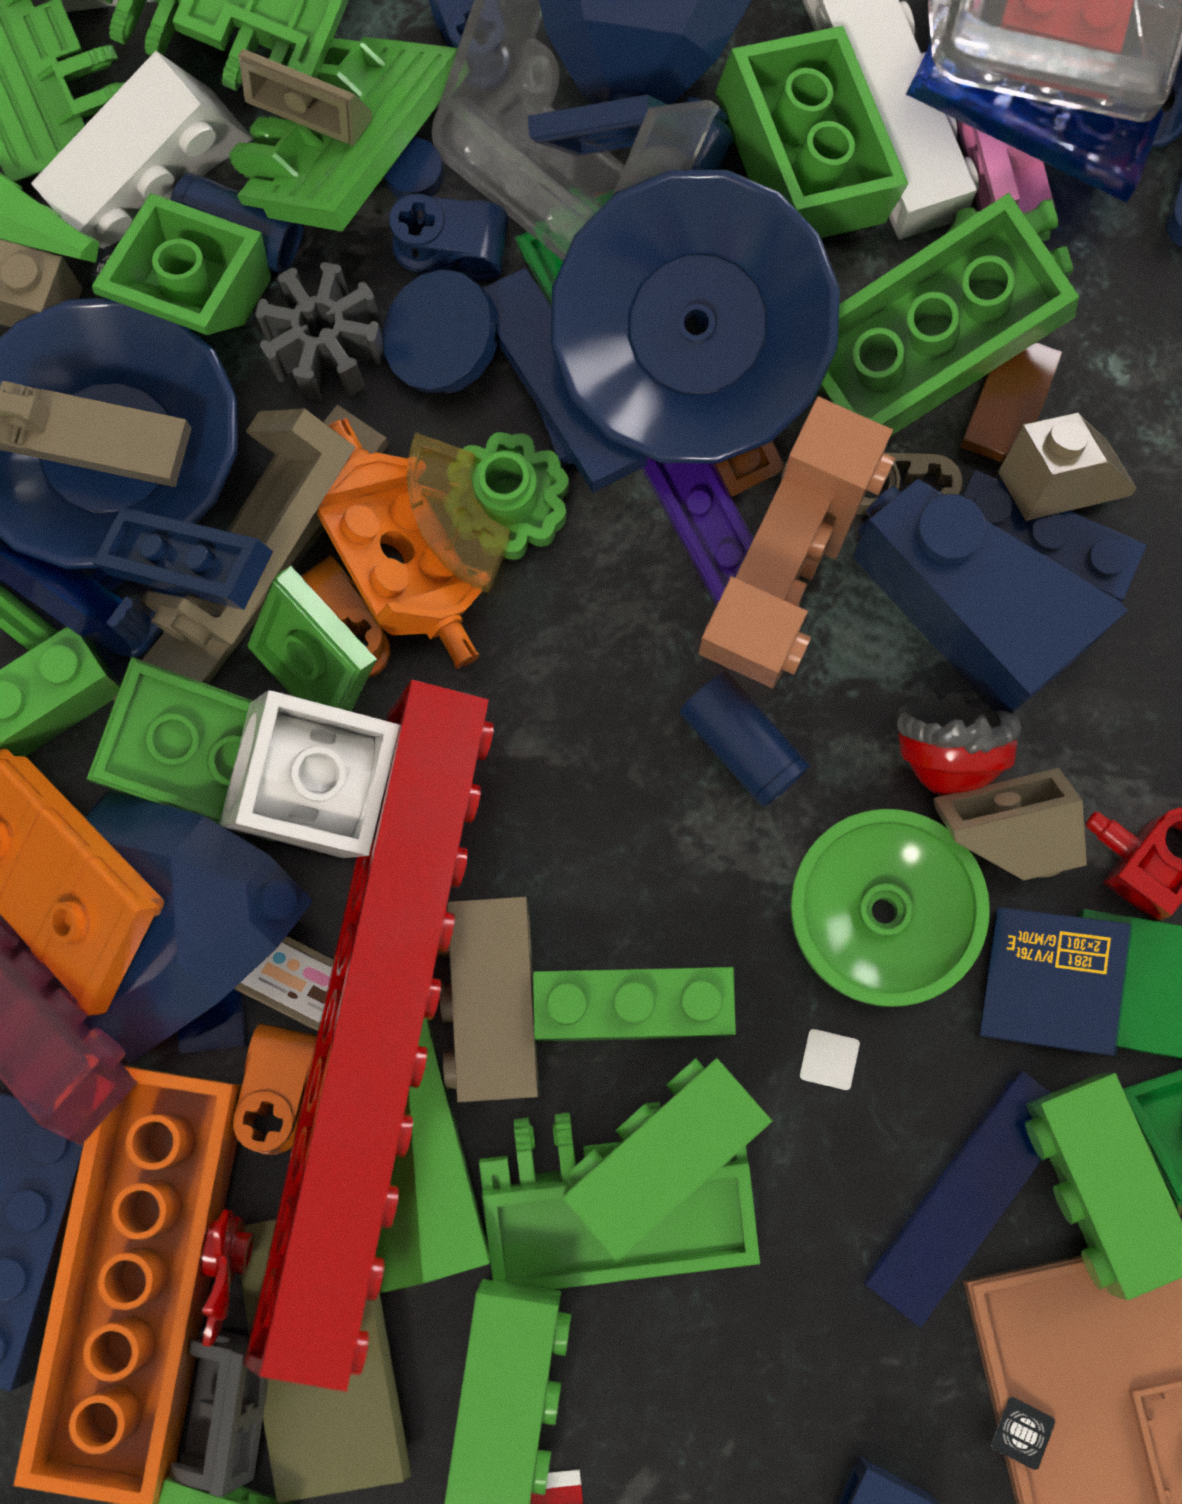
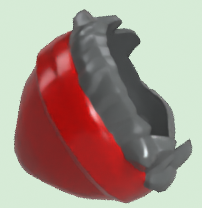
[897,692,1022,796]

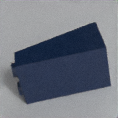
[853,479,1128,714]

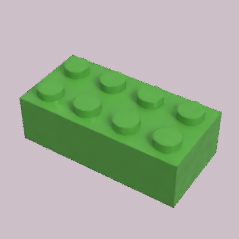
[819,193,1079,436]

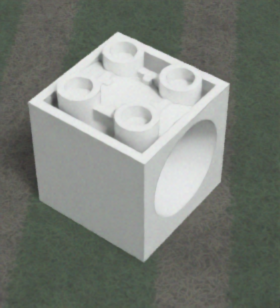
[219,690,400,858]

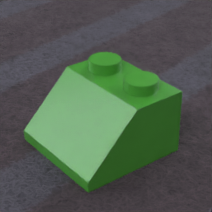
[92,193,271,335]

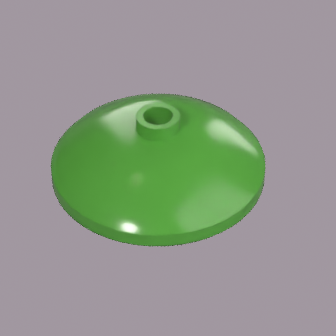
[790,809,990,1007]

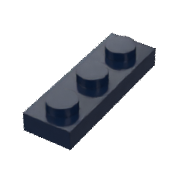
[962,470,1147,602]
[93,507,273,610]

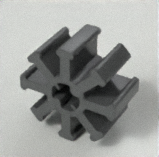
[255,262,385,402]

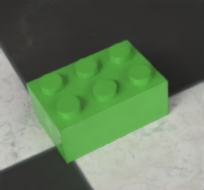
[715,26,909,238]

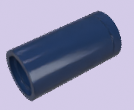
[170,172,304,274]
[679,671,811,808]

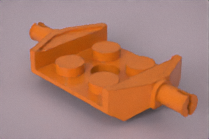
[316,418,490,669]

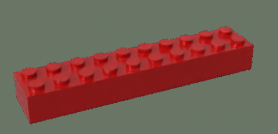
[244,680,494,1392]

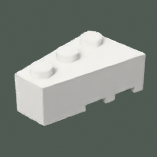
[31,51,252,249]

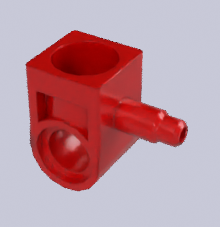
[1085,807,1182,921]

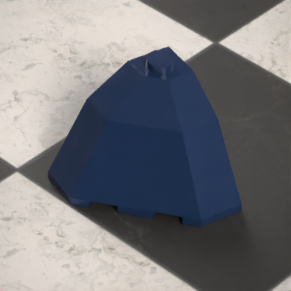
[539,0,752,105]
[76,790,313,1065]

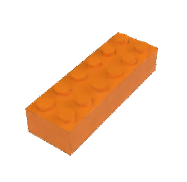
[14,1063,242,1504]

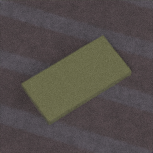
[240,1219,412,1503]

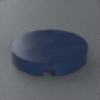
[382,269,499,394]

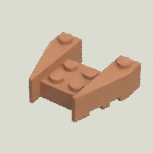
[699,397,895,688]

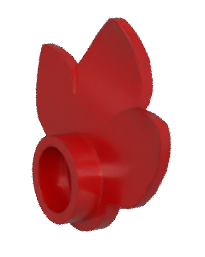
[201,1209,254,1347]

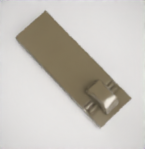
[0,381,192,487]

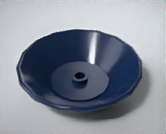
[551,170,840,464]
[0,298,238,570]

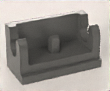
[169,1329,269,1497]

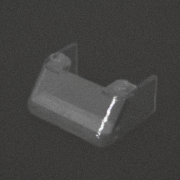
[432,0,719,261]
[928,0,1182,122]

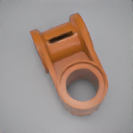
[301,555,391,678]
[233,1023,317,1156]

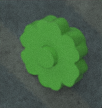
[444,432,569,560]

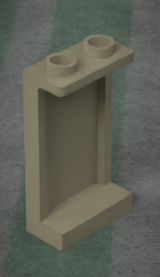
[140,408,356,647]

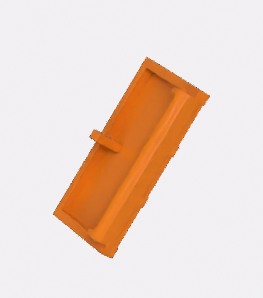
[0,749,164,1016]

